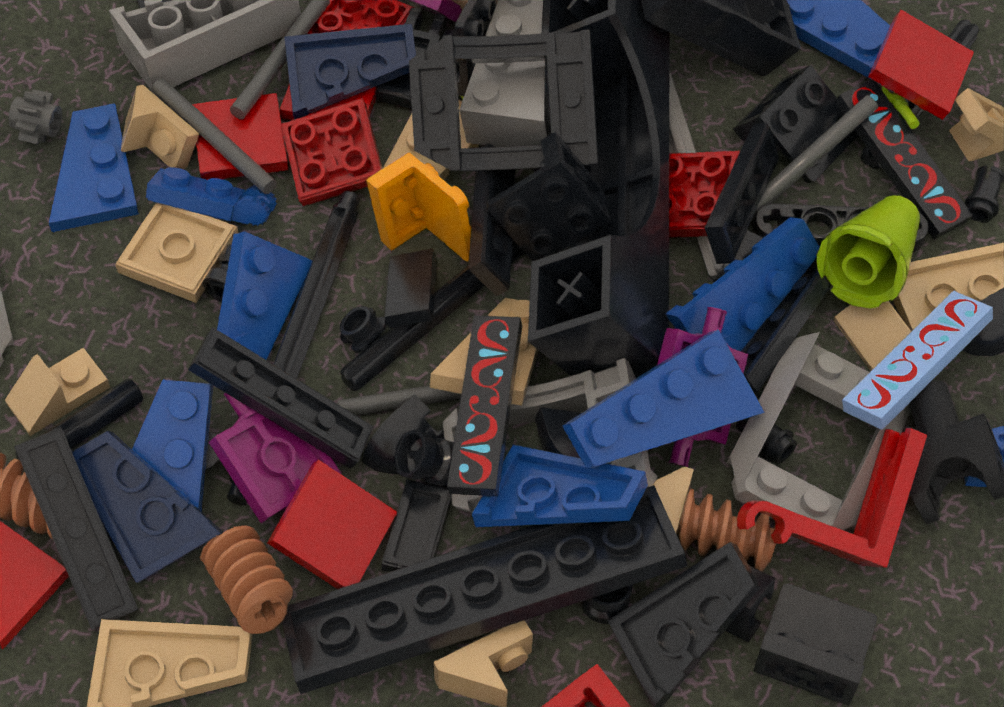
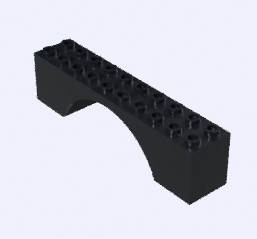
[528,0,670,377]

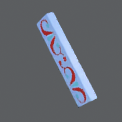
[842,291,993,430]

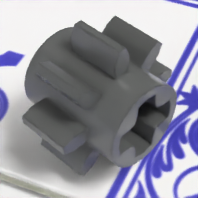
[8,89,63,145]

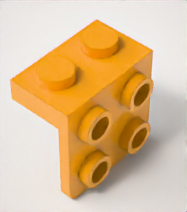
[366,152,471,262]

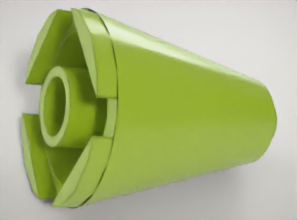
[816,195,920,309]

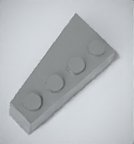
[109,0,301,95]
[459,0,550,147]

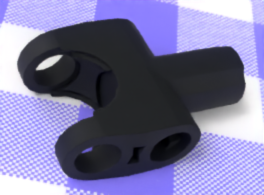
[909,380,1004,524]

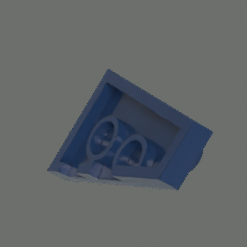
[284,24,416,120]
[72,431,224,583]

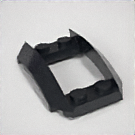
[409,30,599,171]

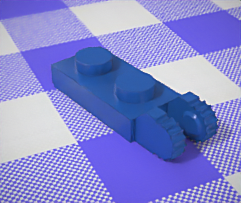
[146,167,277,226]

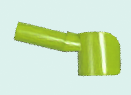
[881,86,920,129]

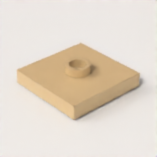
[115,202,238,303]

